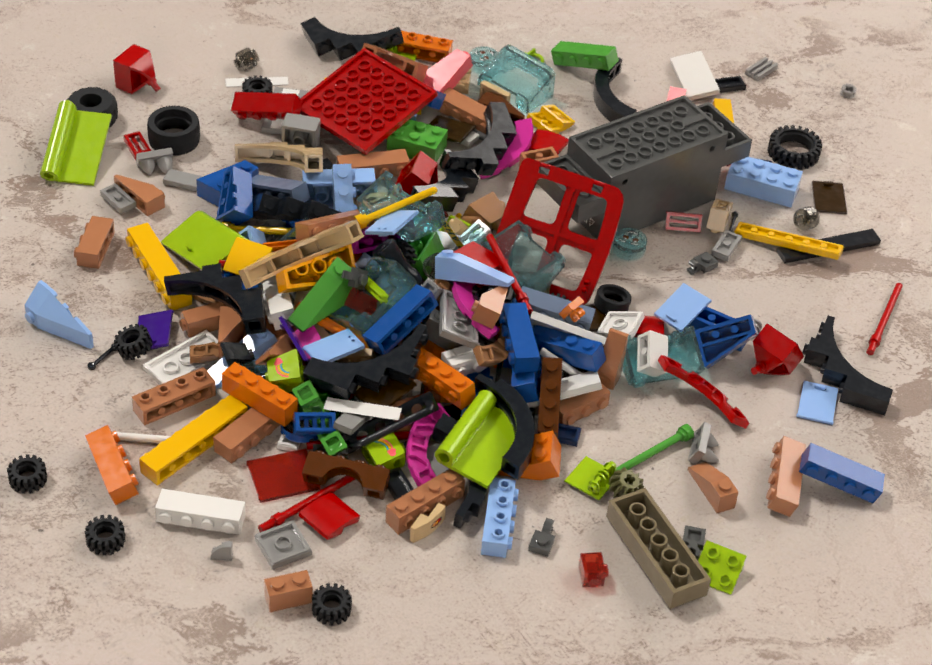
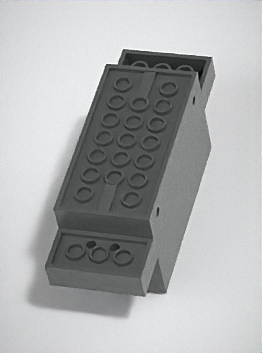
[537,95,752,240]

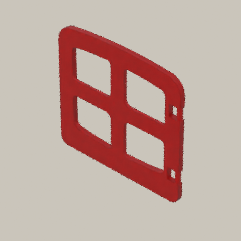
[491,158,624,305]

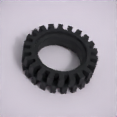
[767,125,822,170]

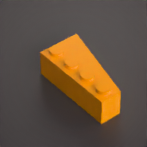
[276,244,356,294]

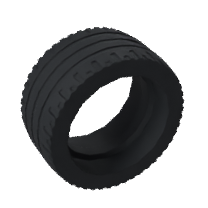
[147,105,200,156]

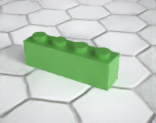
[551,41,619,70]

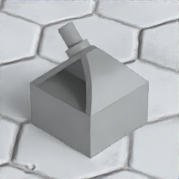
[281,113,321,148]

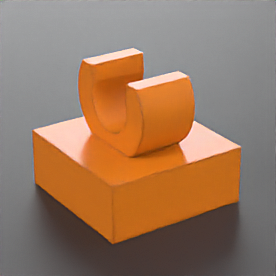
[559,296,586,322]

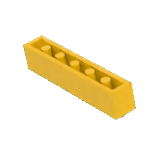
[125,222,192,310]
[139,395,248,486]

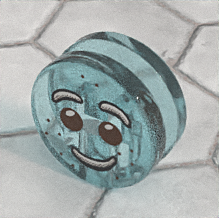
[470,46,499,75]
[612,228,647,261]

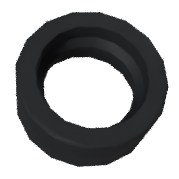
[594,284,631,314]

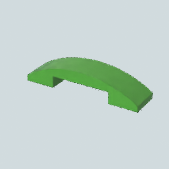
[292,380,348,456]

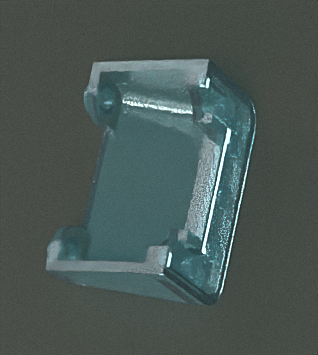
[477,45,555,114]
[356,171,445,242]
[483,220,566,292]
[328,256,417,338]
[622,326,705,388]

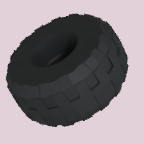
[67,87,118,127]

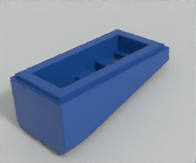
[293,412,336,436]

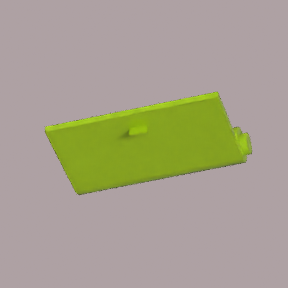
[40,100,112,186]
[160,210,249,270]
[435,390,515,489]

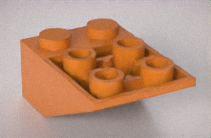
[497,430,562,481]

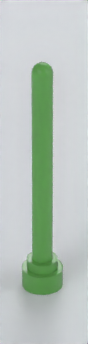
[616,424,694,470]

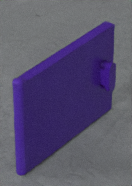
[138,309,174,350]
[279,316,310,363]

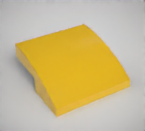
[526,104,575,134]
[223,237,273,275]

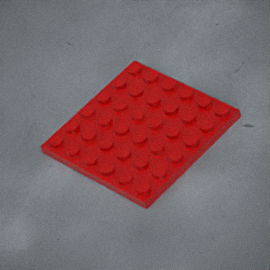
[300,48,438,155]

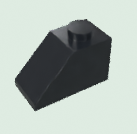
[220,342,256,370]

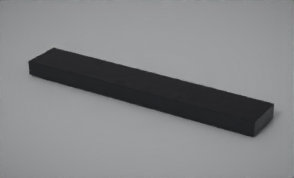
[777,229,881,264]

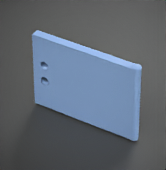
[365,210,419,237]
[654,283,712,333]
[303,328,365,362]
[796,380,838,425]

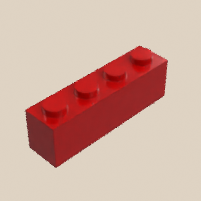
[231,92,303,121]

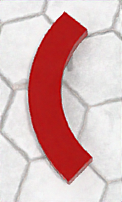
[658,355,750,429]

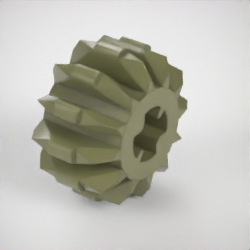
[608,467,644,498]

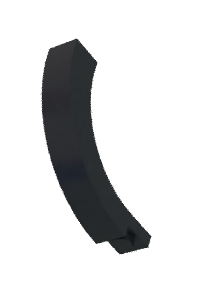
[593,57,637,122]
[474,373,535,480]
[432,413,487,529]

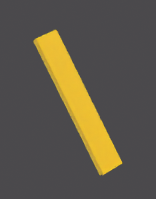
[734,222,844,260]

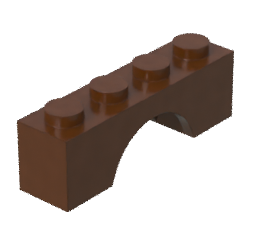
[538,357,563,439]
[302,450,390,500]

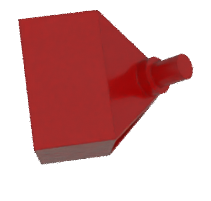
[113,44,161,94]
[392,151,438,199]
[751,324,804,375]

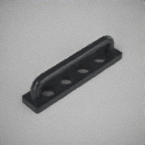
[341,391,439,454]

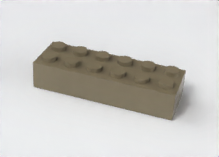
[606,488,711,609]

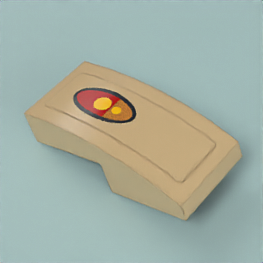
[410,503,446,543]

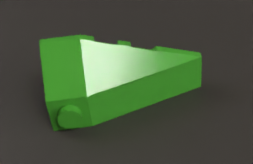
[287,257,360,332]

